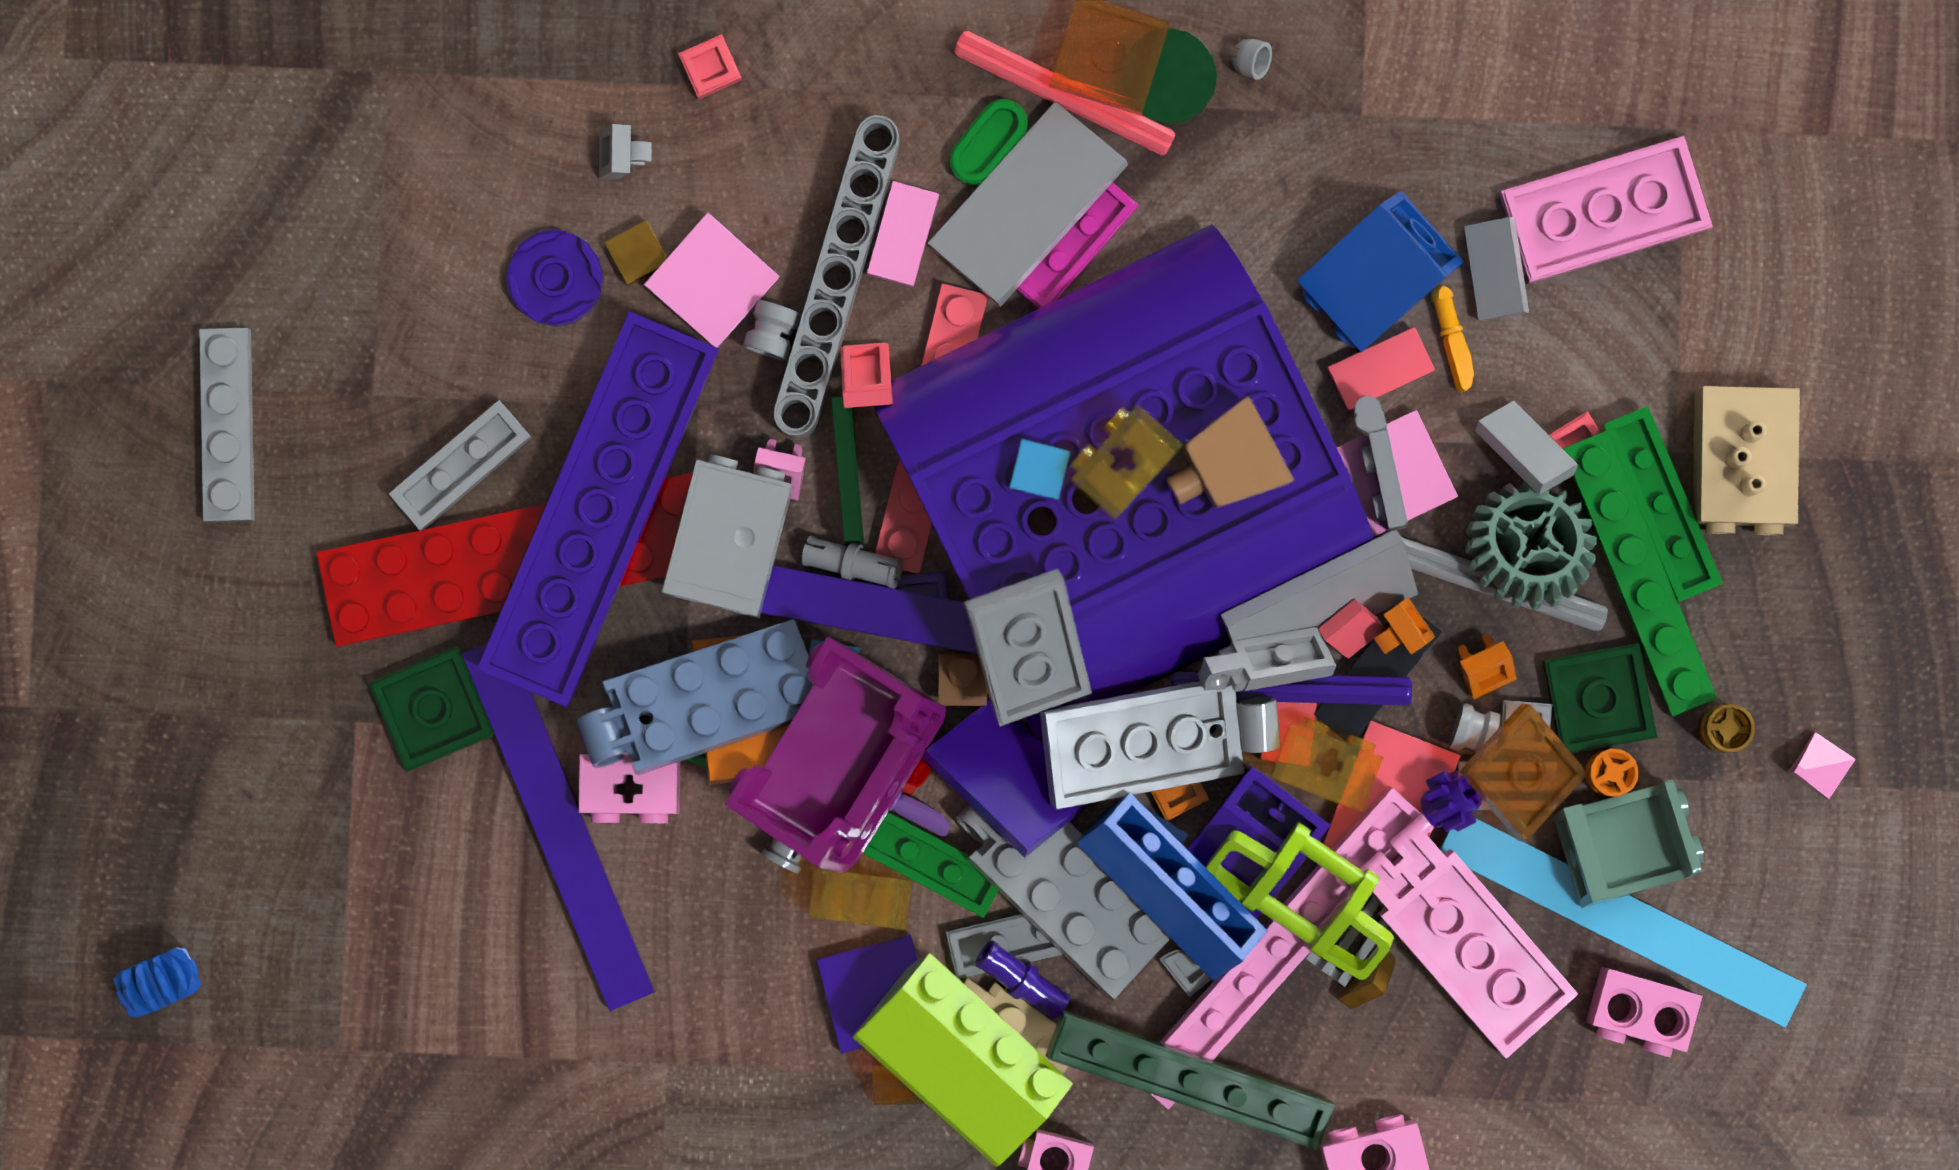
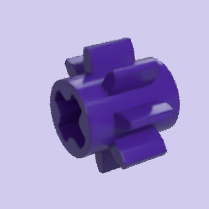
[1421,770,1482,832]

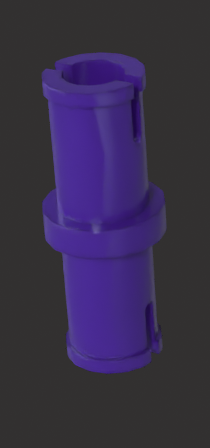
[975,940,1070,1021]

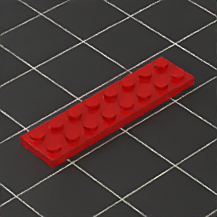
[317,473,693,647]

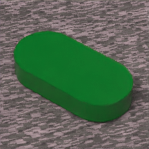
[950,99,1028,186]

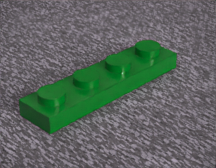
[1601,406,1723,602]

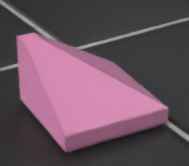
[1788,732,1856,799]

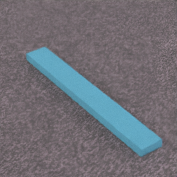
[1439,818,1807,1028]

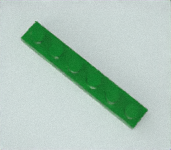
[1562,430,1717,717]

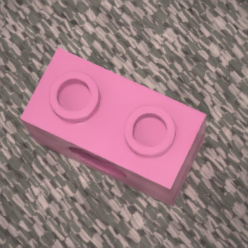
[1319,1114,1429,1170]

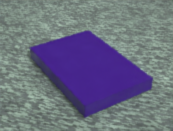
[923,700,1092,858]

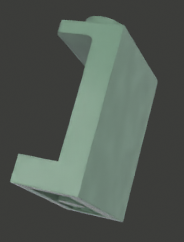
[1553,779,1704,908]

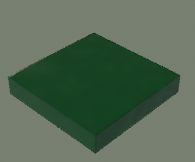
[1542,643,1658,755]
[369,646,495,773]

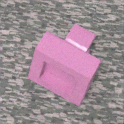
[753,439,806,500]

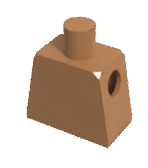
[1166,397,1294,509]

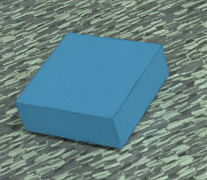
[1010,439,1070,500]

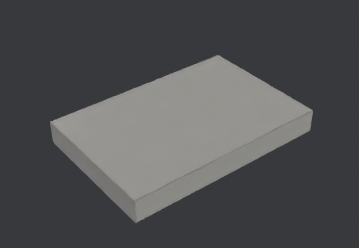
[964,569,1092,726]

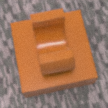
[1374,597,1436,655]
[1459,634,1517,700]

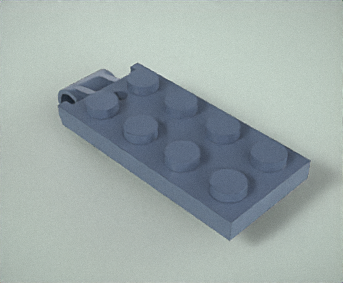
[576,619,814,775]

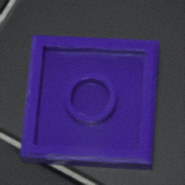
[817,934,918,1054]

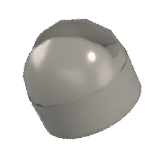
[1231,39,1272,80]

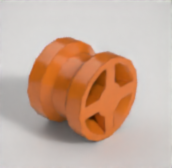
[1584,748,1639,797]

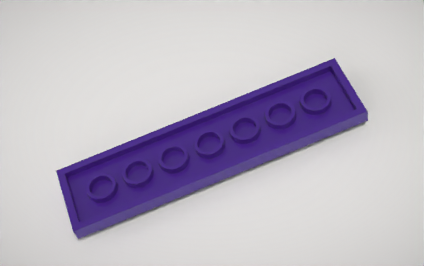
[477,311,720,707]

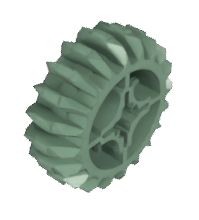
[1465,481,1597,611]

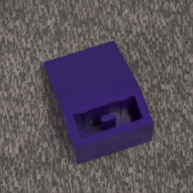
[1187,766,1331,919]

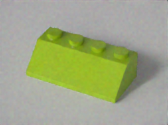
[852,953,1073,1167]

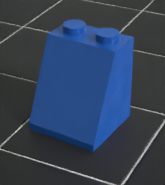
[1297,191,1465,352]

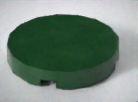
[1121,28,1217,126]

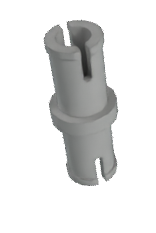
[802,535,903,589]

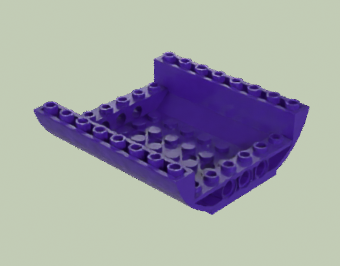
[872,224,1374,739]

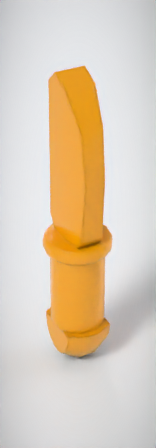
[1431,284,1474,393]

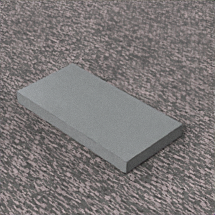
[928,102,1128,307]
[1221,530,1418,642]

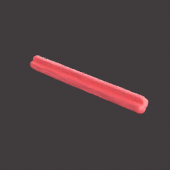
[954,31,1175,155]

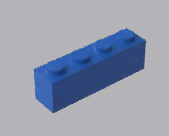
[1077,793,1268,981]

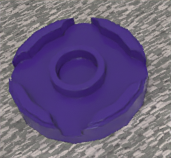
[506,230,604,327]

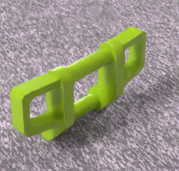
[1206,822,1394,980]

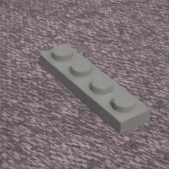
[199,328,255,522]

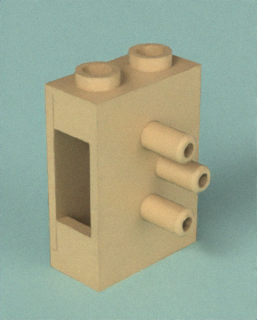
[1693,386,1800,535]

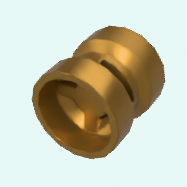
[1698,704,1755,753]

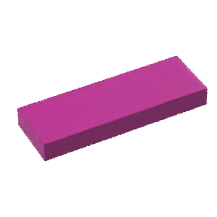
[1016,182,1139,309]

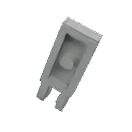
[1354,395,1408,532]

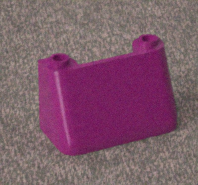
[724,637,946,873]

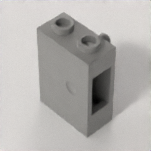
[663,454,793,619]

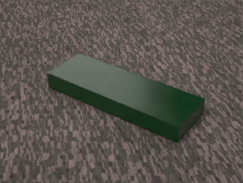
[831,396,864,545]

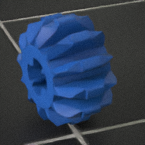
[113,947,201,1018]

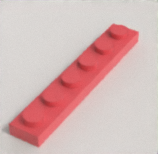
[875,283,988,574]

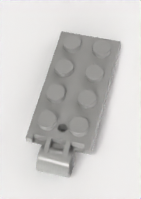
[1040,681,1281,809]
[956,804,1170,1000]

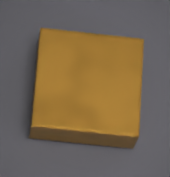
[604,220,667,287]

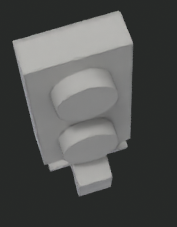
[1197,627,1336,691]

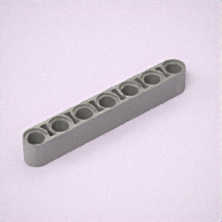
[774,115,900,440]

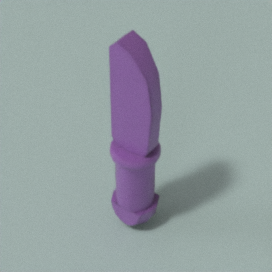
[889,791,950,837]

